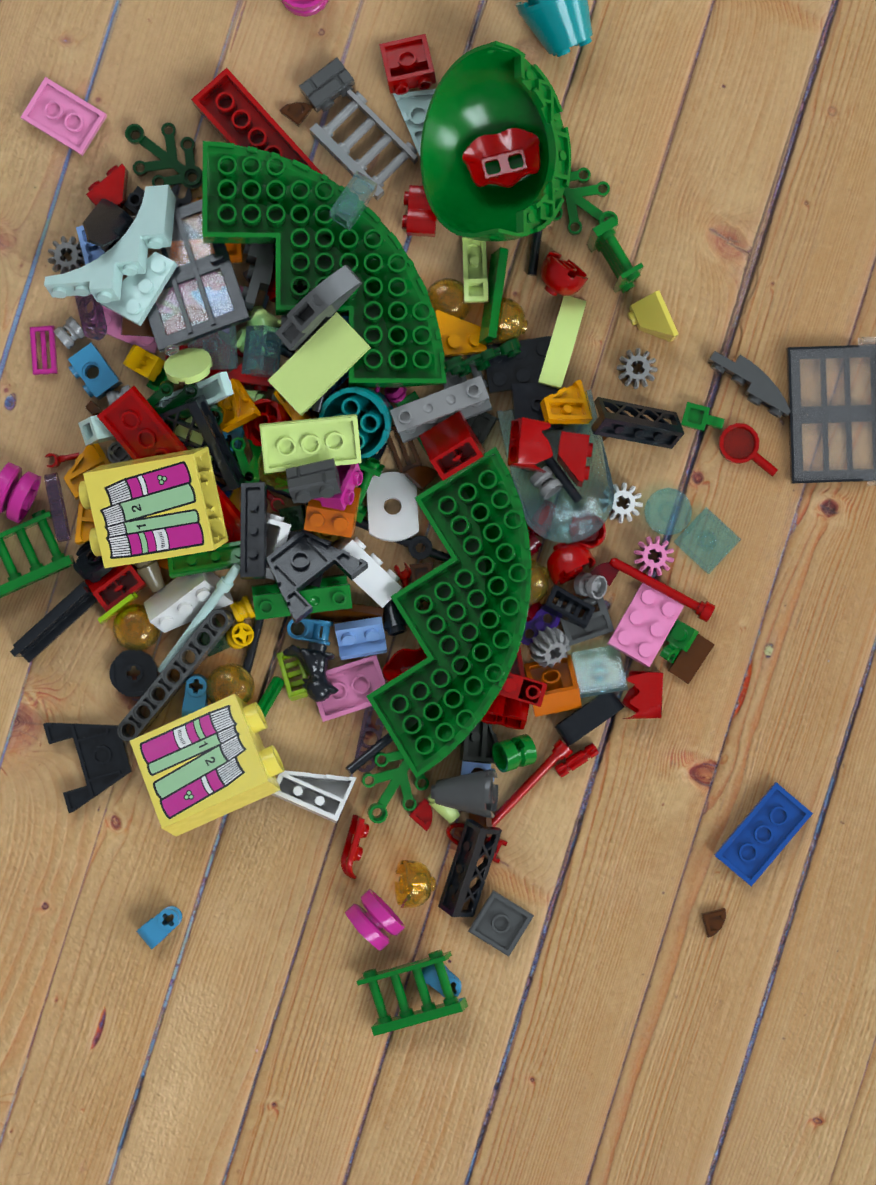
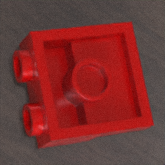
[379,34,436,95]

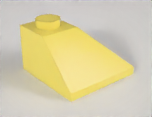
[627,290,679,342]

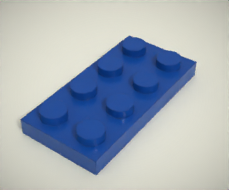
[714,782,813,887]

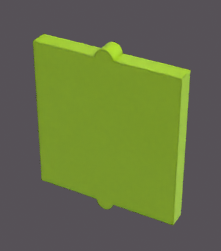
[98,592,138,624]

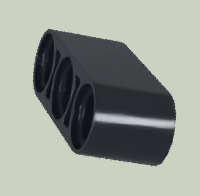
[555,687,624,746]

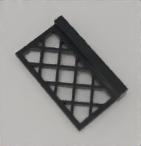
[159,394,246,492]
[10,581,98,663]

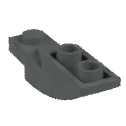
[242,244,274,311]
[275,265,362,351]
[708,351,791,418]

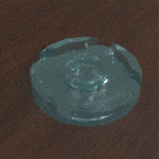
[644,488,692,536]

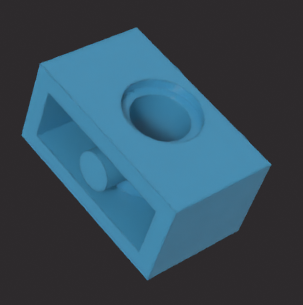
[68,343,122,400]

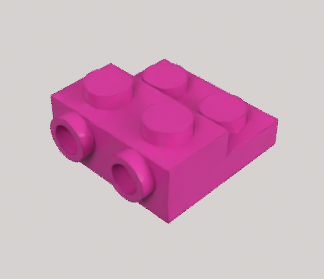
[314,464,363,511]

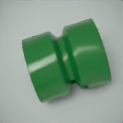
[492,734,537,772]

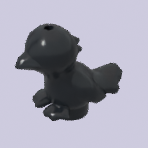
[283,642,339,702]

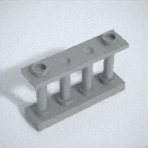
[310,89,418,201]
[390,376,492,443]

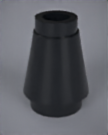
[383,600,407,636]

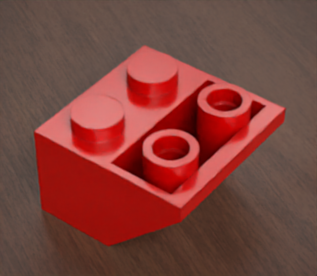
[419,410,485,481]
[84,564,147,612]

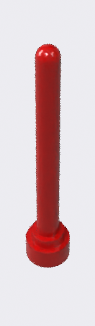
[610,558,715,622]
[492,739,573,827]

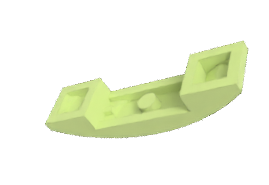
[462,237,488,303]
[538,296,587,389]

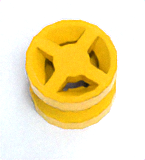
[230,595,255,623]
[225,623,254,649]

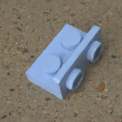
[334,616,387,660]

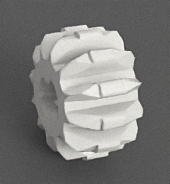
[602,483,643,523]

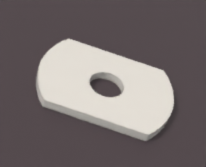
[367,472,419,542]

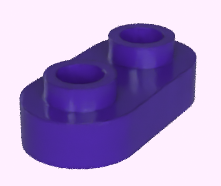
[521,609,560,645]

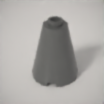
[431,769,498,818]

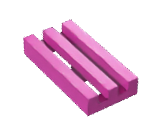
[30,326,58,375]

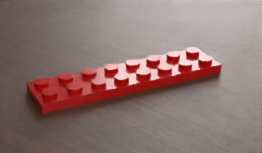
[97,386,241,543]

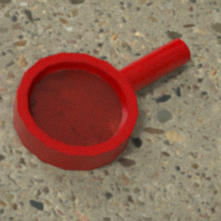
[718,423,778,477]

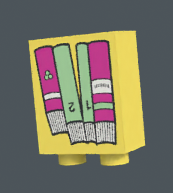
[79,447,228,568]
[130,694,284,837]

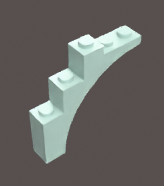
[44,184,176,303]
[78,371,234,446]

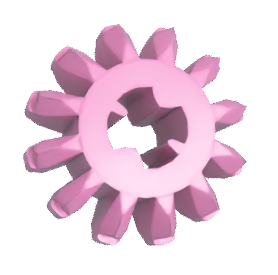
[634,536,674,576]

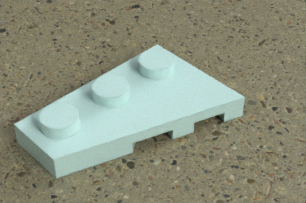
[393,89,436,156]
[99,251,178,326]

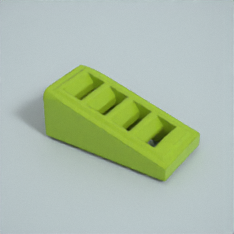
[276,646,309,701]

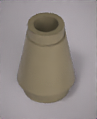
[135,560,165,592]

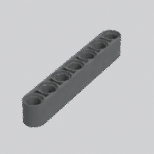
[117,609,234,741]

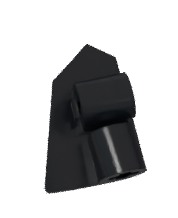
[83,199,134,252]

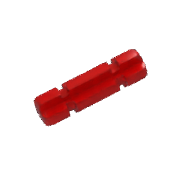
[555,743,599,777]

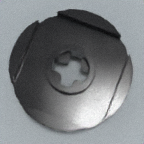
[73,541,115,583]
[109,649,158,697]

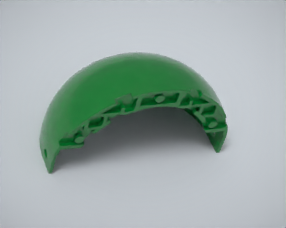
[420,41,571,242]

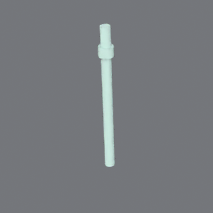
[158,563,240,673]

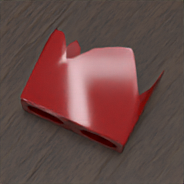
[508,417,553,473]
[622,669,664,719]

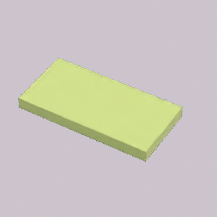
[267,312,371,416]
[259,414,362,473]

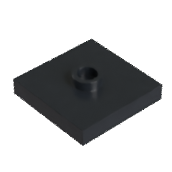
[511,383,564,431]

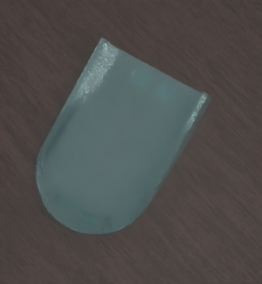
[496,390,614,543]

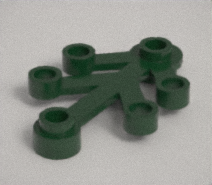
[125,123,203,190]
[444,338,521,378]
[147,380,224,429]

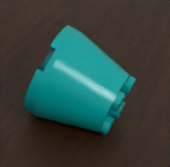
[516,0,593,57]
[319,387,393,459]

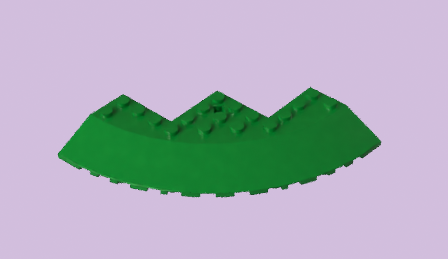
[202,141,446,388]
[366,446,532,779]

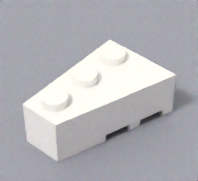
[331,536,402,608]
[144,572,234,633]
[271,770,357,823]

